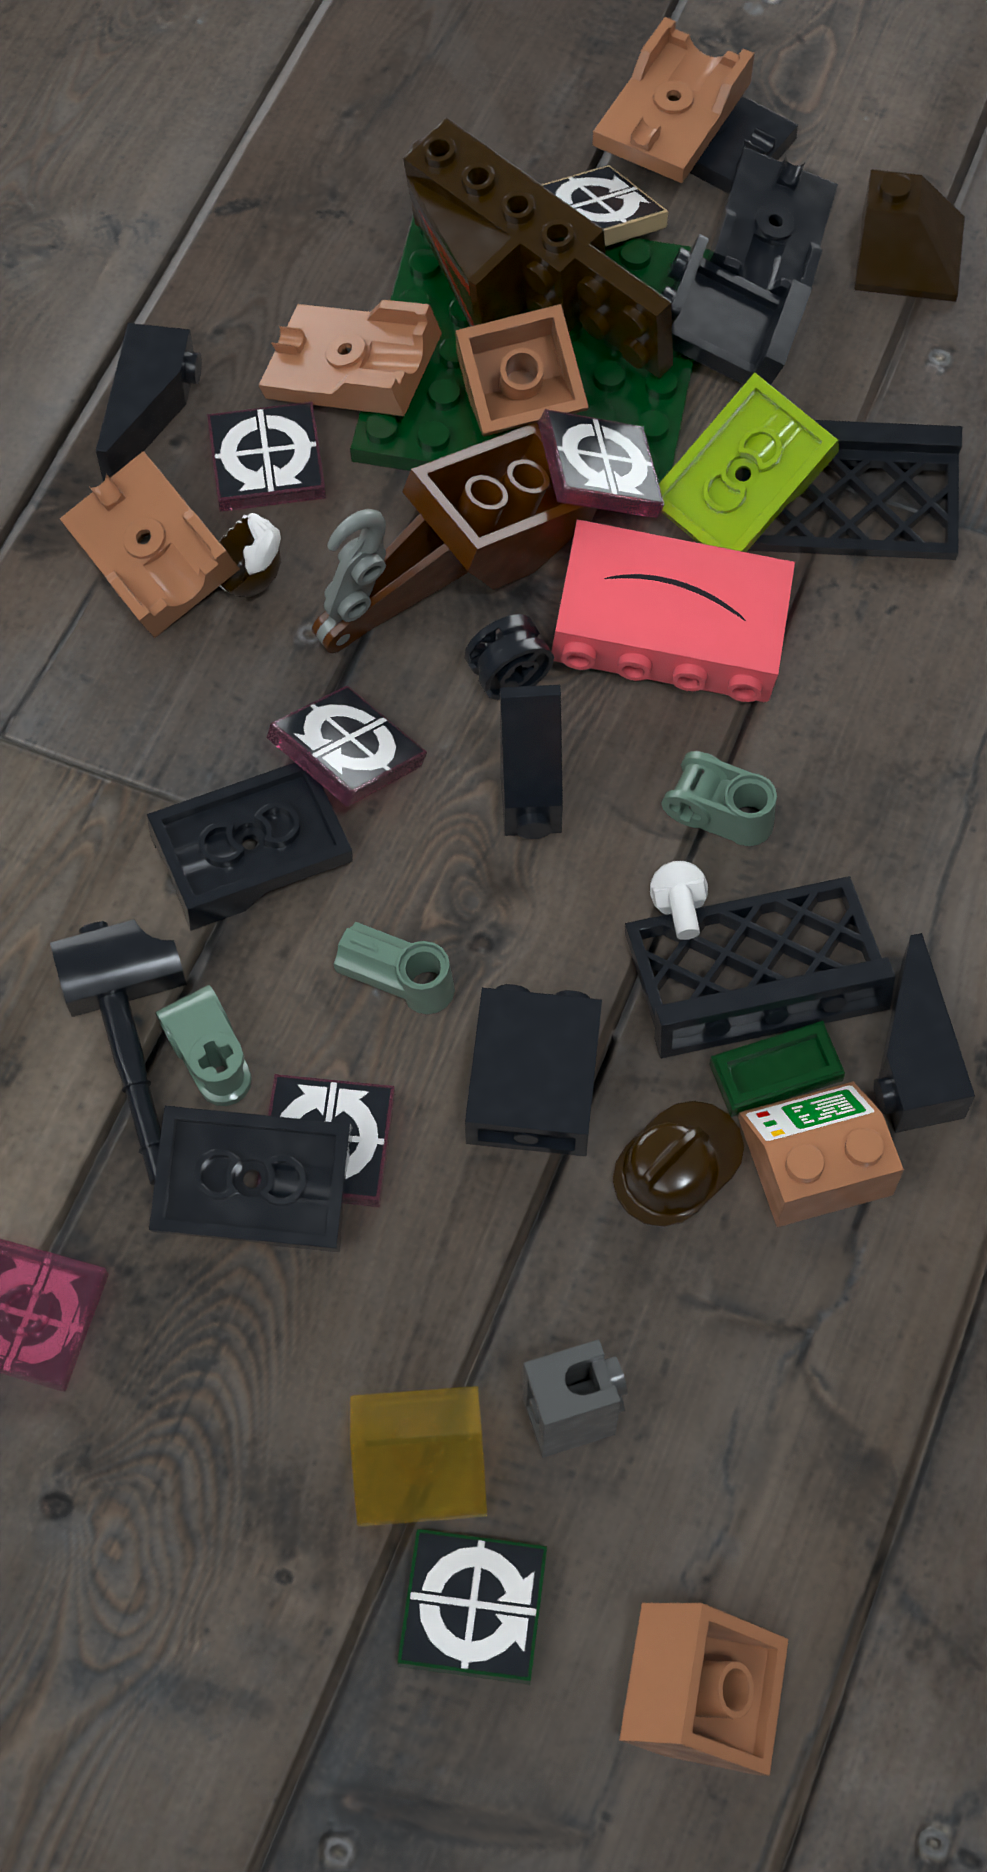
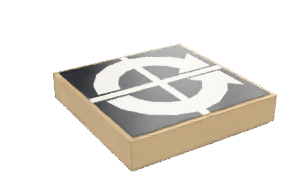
[542,165,668,247]

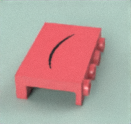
[551,519,795,702]

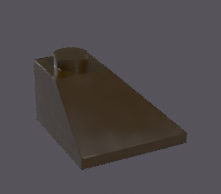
[854,169,965,302]

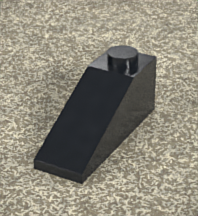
[96,323,202,482]
[500,684,563,839]
[874,933,975,1133]

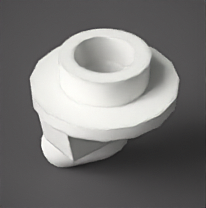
[650,861,708,940]

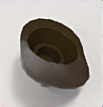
[613,1101,744,1227]

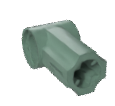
[334,922,455,1014]

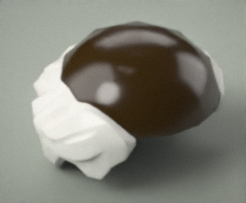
[219,513,281,598]

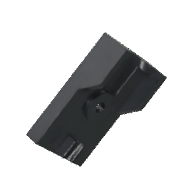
[690,96,798,194]
[707,148,838,297]
[147,758,353,931]
[149,1105,353,1252]

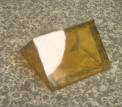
[350,1386,487,1526]

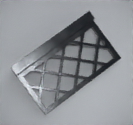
[741,420,962,560]
[625,876,895,1059]

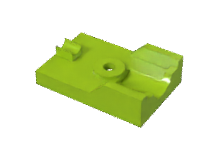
[648,373,839,552]

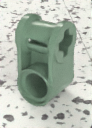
[661,751,777,846]
[155,985,252,1106]

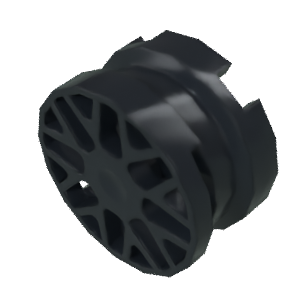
[464,614,554,700]

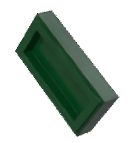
[709,1021,845,1117]

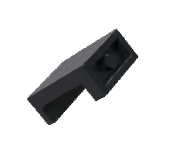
[660,234,812,385]
[465,984,602,1157]

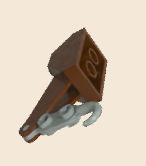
[312,422,602,653]

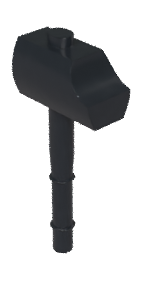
[50,919,187,1185]

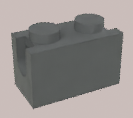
[523,1339,628,1458]

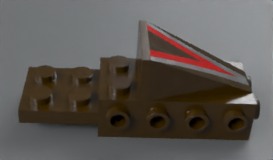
[403,117,673,379]

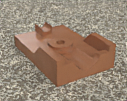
[593,17,754,183]
[259,300,442,416]
[60,451,240,638]

